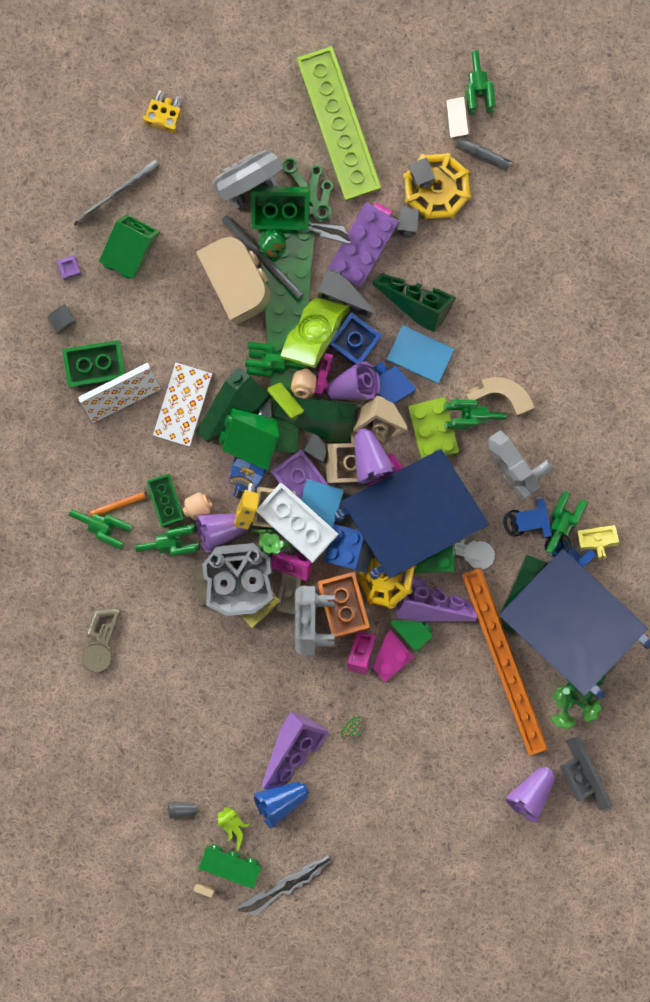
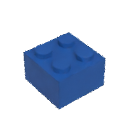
[328,313,382,365]
[324,524,373,573]

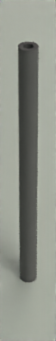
[222,215,304,300]

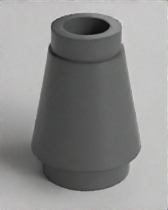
[168,801,197,820]

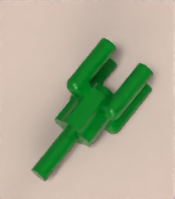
[465,50,496,115]
[245,342,308,377]
[444,399,507,430]
[546,491,588,555]
[68,509,133,550]
[135,523,200,556]

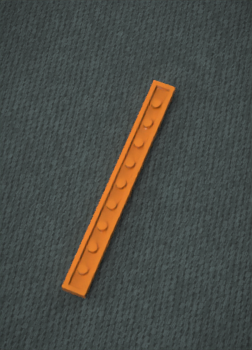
[462,568,548,756]

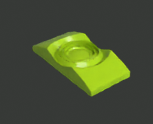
[281,297,350,368]

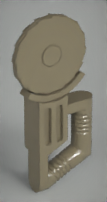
[82,608,120,672]

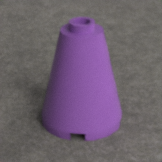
[326,361,380,400]
[354,428,396,484]
[196,513,251,553]
[506,767,555,822]

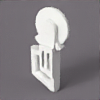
[455,539,495,570]

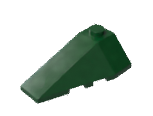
[372,273,456,332]
[195,367,271,443]
[275,398,356,443]
[500,554,548,633]

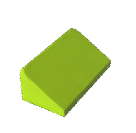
[267,383,304,420]

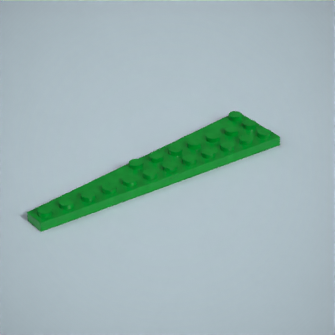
[258,226,314,453]

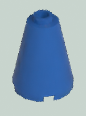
[253,781,309,829]

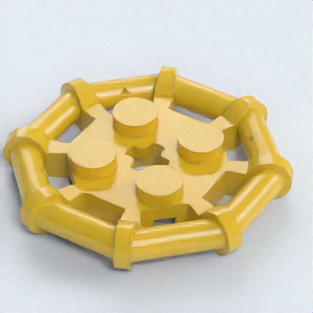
[403,153,472,221]
[357,553,416,609]

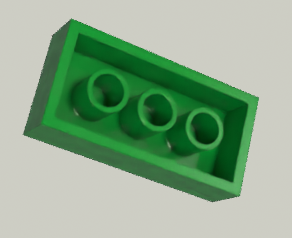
[147,474,185,527]

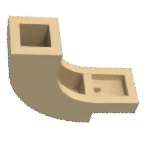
[465,377,535,417]

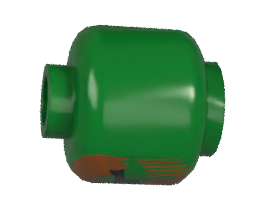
[258,229,286,257]

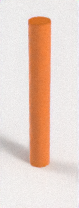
[90,492,146,517]

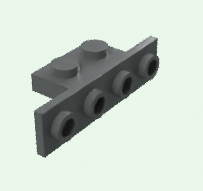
[560,736,612,810]

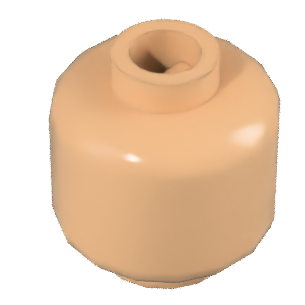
[291,369,317,399]
[183,492,213,521]

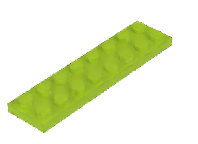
[296,46,381,201]

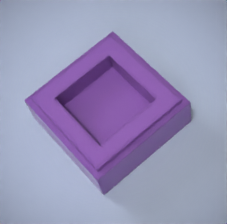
[57,255,81,280]

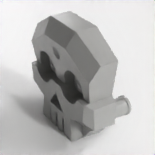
[212,150,283,209]
[487,430,553,501]
[202,543,274,616]
[295,586,335,655]

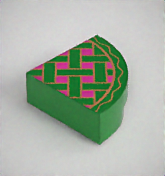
[342,716,361,737]

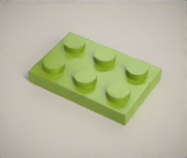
[408,397,459,459]

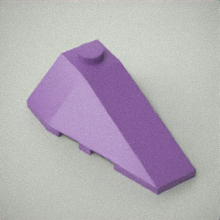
[396,574,477,621]
[262,712,329,789]

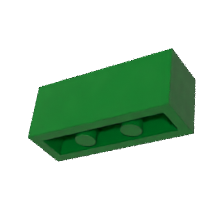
[198,843,261,889]

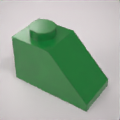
[390,620,433,651]

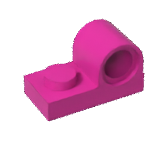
[272,551,313,581]
[347,632,376,675]

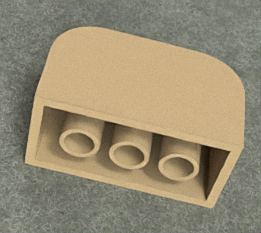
[196,237,270,325]

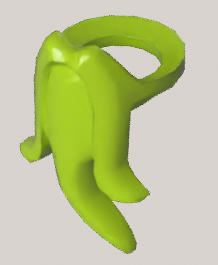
[217,807,250,850]

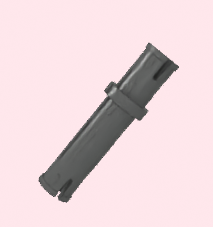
[455,136,512,172]

